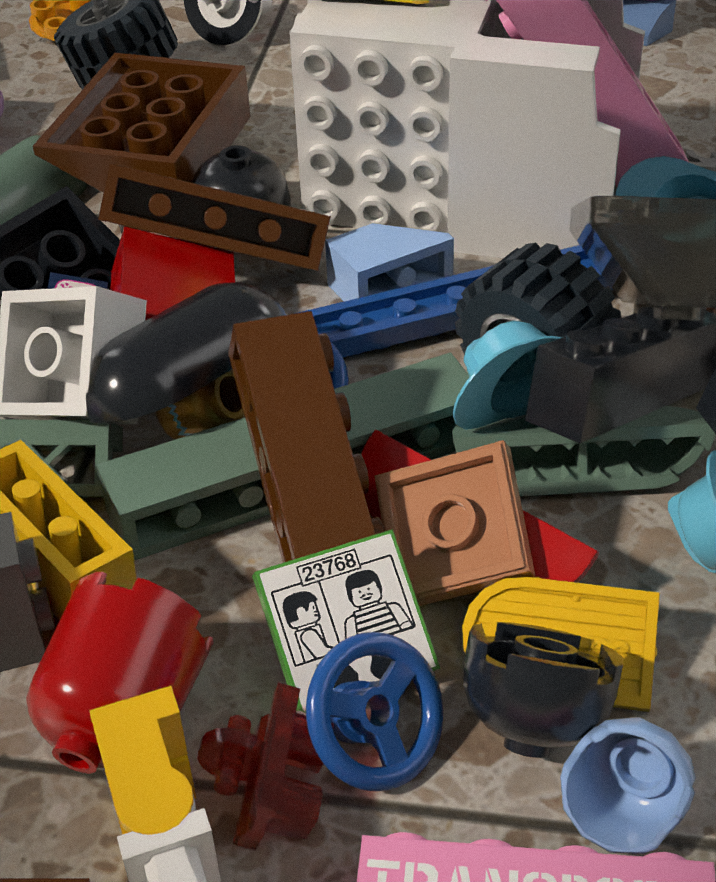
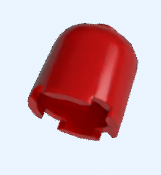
[26,572,214,774]

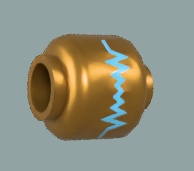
[155,370,244,440]

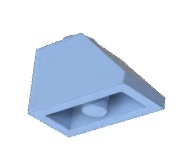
[325,223,454,301]

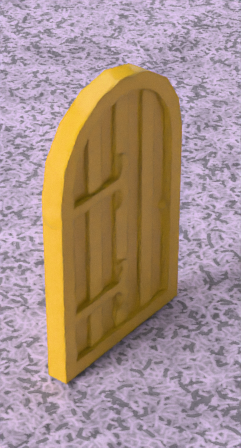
[462,577,660,712]

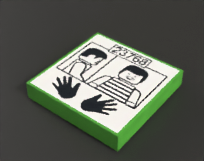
[252,529,441,717]

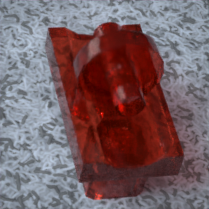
[197,682,334,851]

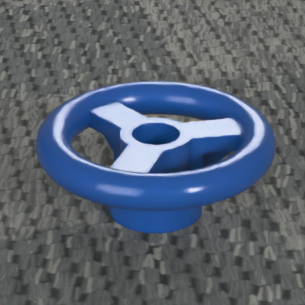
[306,632,444,791]

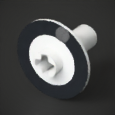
[184,0,272,45]

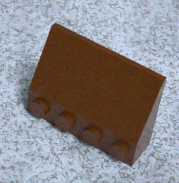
[33,53,251,193]

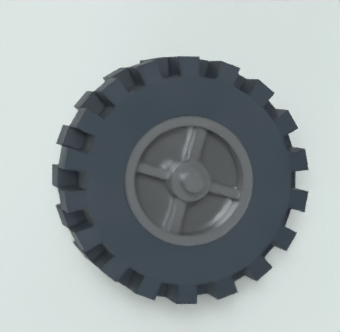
[54,0,178,89]
[455,242,622,355]

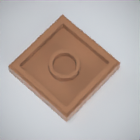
[375,440,536,606]

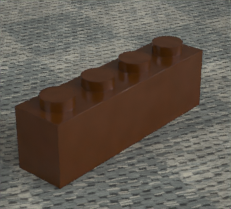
[98,163,331,271]
[228,311,385,563]

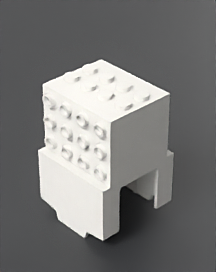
[289,0,645,258]

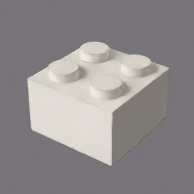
[0,286,147,424]

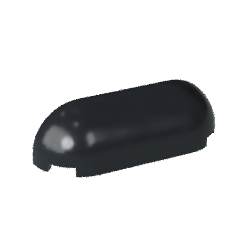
[86,282,287,423]

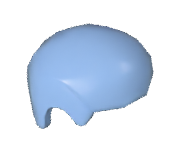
[560,717,696,854]

